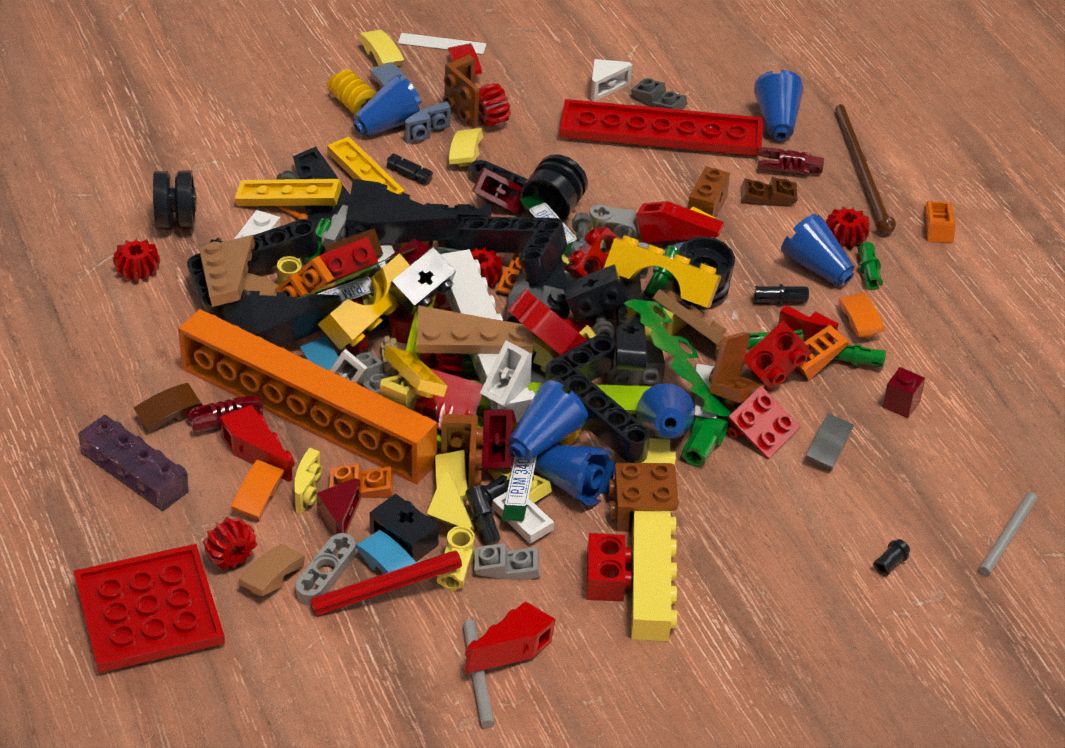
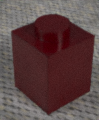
[883,367,925,418]

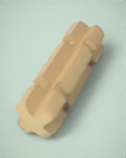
[381,336,398,376]

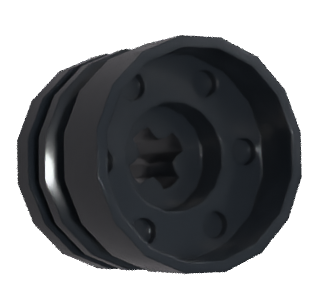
[520,154,588,222]
[672,236,735,309]

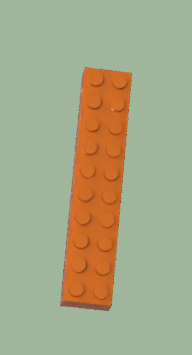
[178,309,437,484]

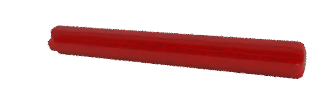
[311,550,462,615]

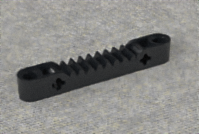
[615,272,647,371]

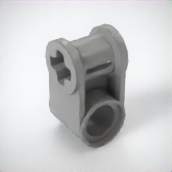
[589,204,638,239]

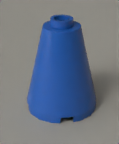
[754,70,804,141]
[353,74,422,137]
[781,214,854,286]
[509,380,588,460]
[637,383,695,441]
[534,444,615,506]

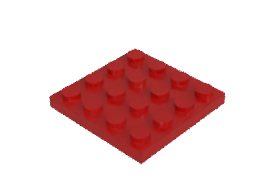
[73,544,225,673]

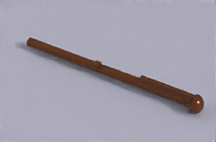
[835,104,896,235]

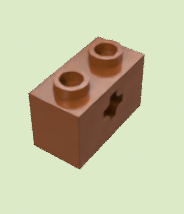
[688,166,730,219]

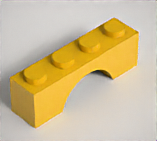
[604,235,722,308]
[318,253,410,350]

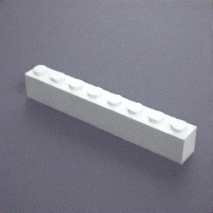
[440,249,535,423]

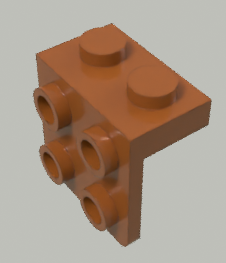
[443,54,479,128]
[709,332,765,405]
[441,414,483,488]
[608,463,679,532]

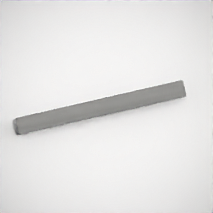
[979,492,1038,576]
[463,619,494,728]

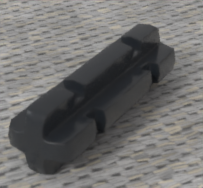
[387,154,433,185]

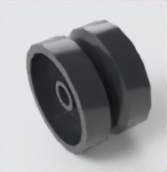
[153,170,197,230]

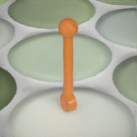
[275,206,308,220]

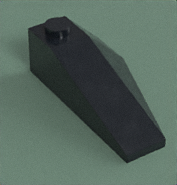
[346,179,460,244]
[506,257,570,323]
[223,291,343,347]

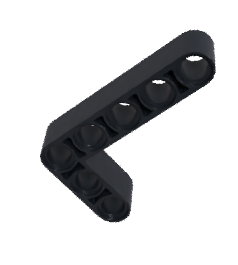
[444,216,567,284]
[187,219,319,321]
[545,335,650,463]

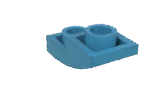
[300,336,339,370]
[355,530,416,574]

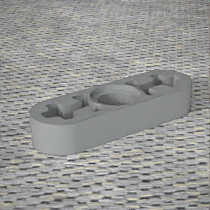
[296,533,356,605]

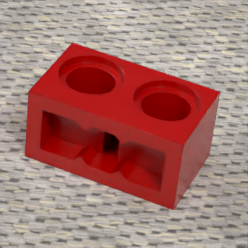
[565,227,620,279]
[312,237,378,280]
[744,321,812,391]
[587,533,631,602]

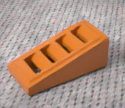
[925,201,956,243]
[795,325,850,380]

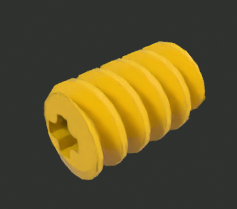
[327,69,376,115]

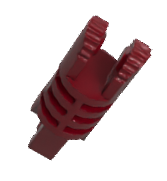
[757,147,824,175]
[186,395,263,432]

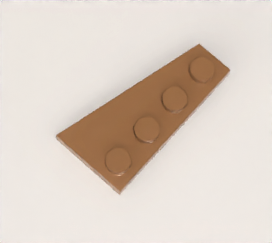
[199,235,255,307]
[653,289,749,355]
[417,305,533,354]

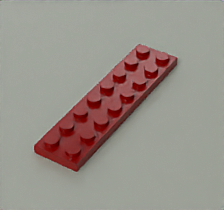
[560,99,763,156]

